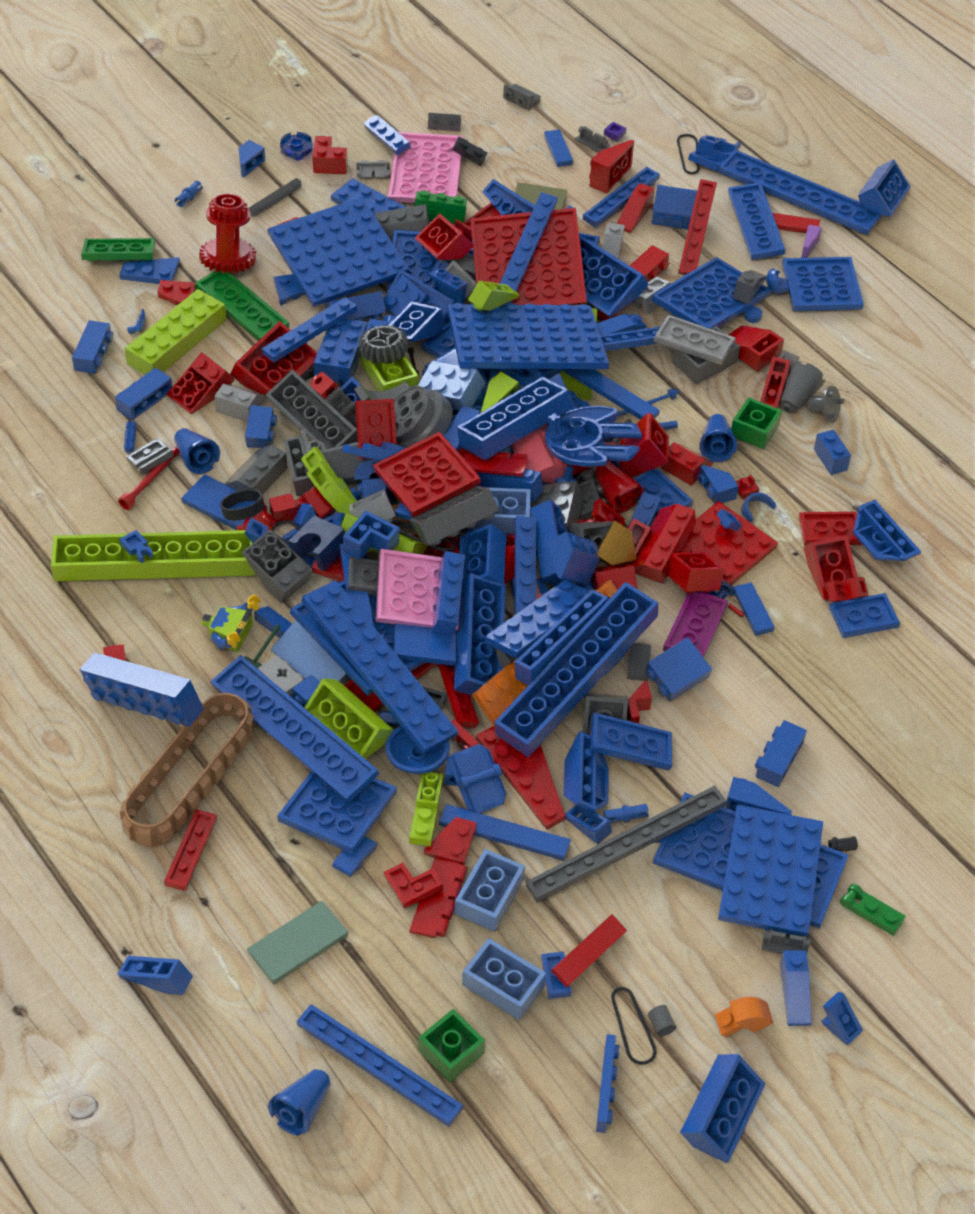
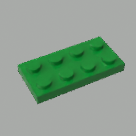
[81,238,156,262]

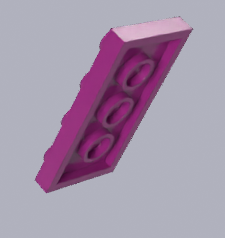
[663,591,728,658]

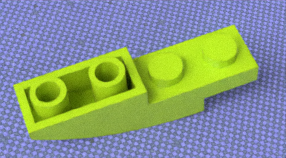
[301,447,357,514]
[409,772,444,846]

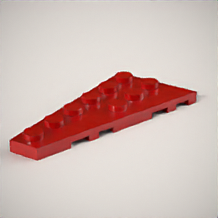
[476,726,565,830]

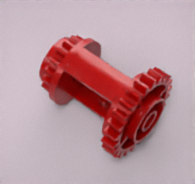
[199,194,256,274]

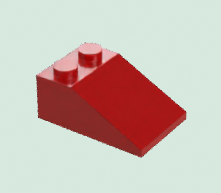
[589,140,634,194]
[804,536,858,600]

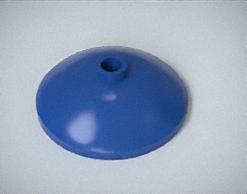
[386,726,450,774]

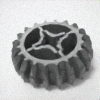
[359,324,409,364]

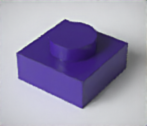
[603,122,626,141]

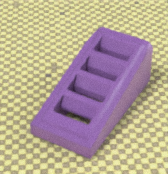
[801,225,822,258]

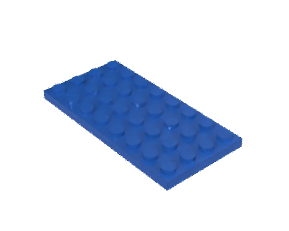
[653,792,849,929]

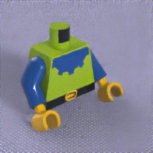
[201,595,261,653]

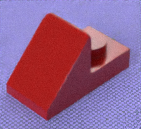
[297,486,335,519]
[592,499,625,526]

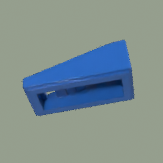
[565,805,612,844]

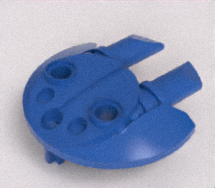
[545,406,642,466]

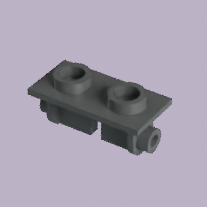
[428,112,461,131]
[575,126,611,153]
[762,929,810,954]

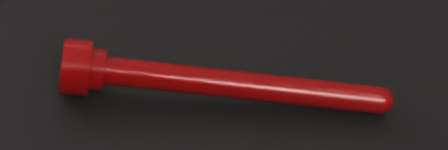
[118,447,180,510]

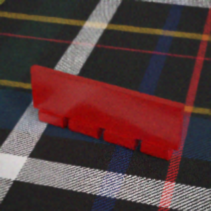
[459,448,529,476]
[409,856,468,938]

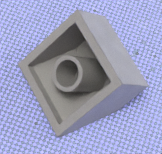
[215,384,266,422]
[349,489,396,522]

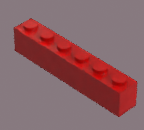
[591,245,669,321]

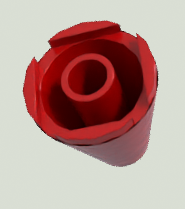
[595,461,644,514]

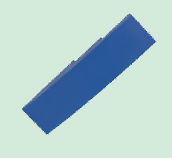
[342,442,406,460]

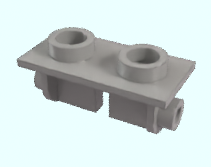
[356,160,390,178]

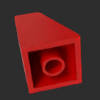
[618,412,669,478]

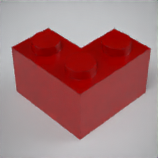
[312,136,348,175]

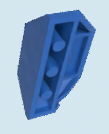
[853,499,921,561]
[564,731,609,812]

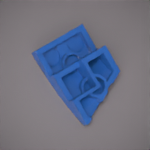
[688,135,741,171]

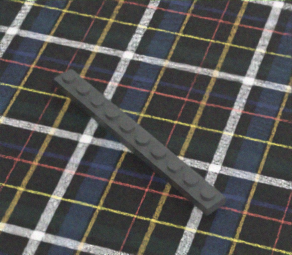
[526,786,727,902]

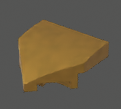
[597,521,637,566]

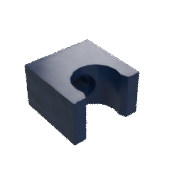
[289,516,346,571]

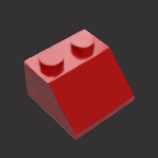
[661,442,713,486]
[590,563,638,590]

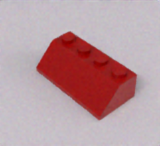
[630,504,696,584]

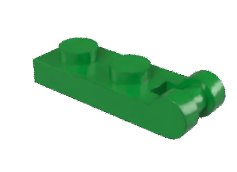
[840,884,906,936]

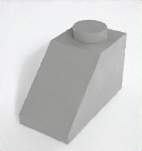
[602,223,625,259]

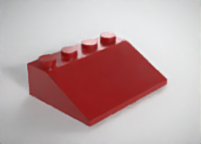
[230,321,318,396]

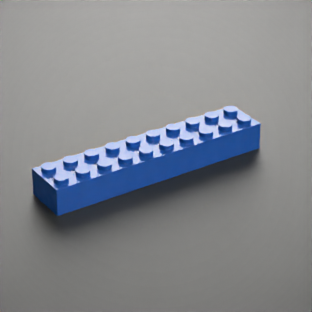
[494,582,658,758]

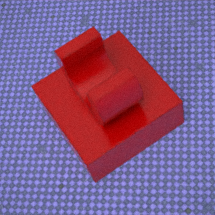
[735,474,760,500]

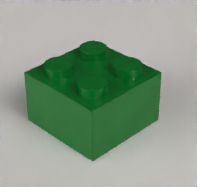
[731,397,782,449]
[418,1009,485,1082]

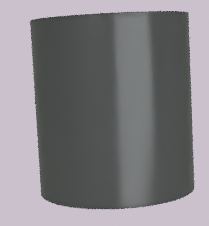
[648,1005,676,1037]

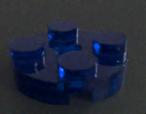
[280,132,313,160]

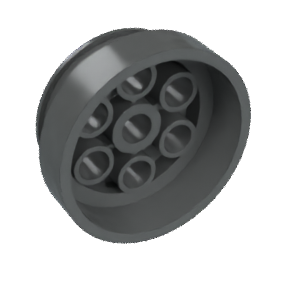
[394,386,453,448]

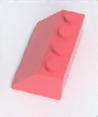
[511,424,567,484]

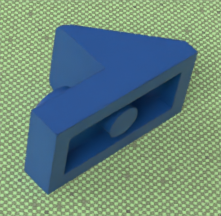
[821,992,863,1045]

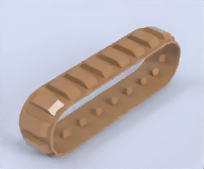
[120,693,255,847]

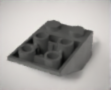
[242,529,313,603]

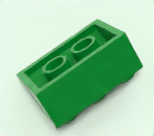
[414,190,467,224]

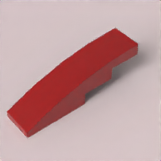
[551,914,627,988]

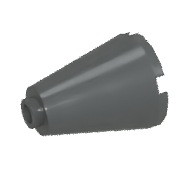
[780,361,825,413]

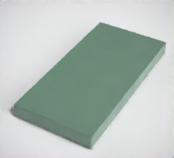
[247,901,348,985]

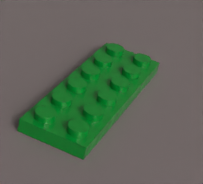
[195,271,290,341]

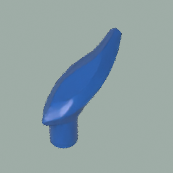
[127,309,145,334]

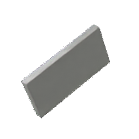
[654,315,735,365]

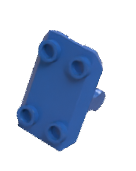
[449,744,507,813]

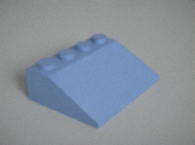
[271,620,351,685]

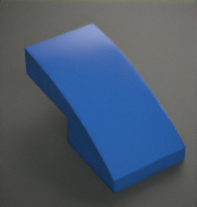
[332,837,377,877]

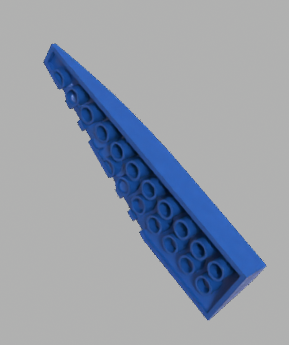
[482,179,649,317]

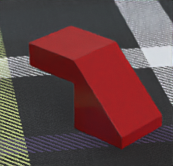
[826,577,869,602]
[627,681,652,724]

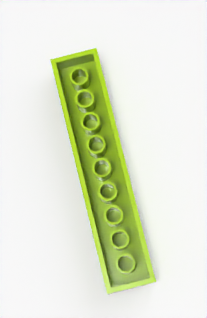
[51,530,255,581]

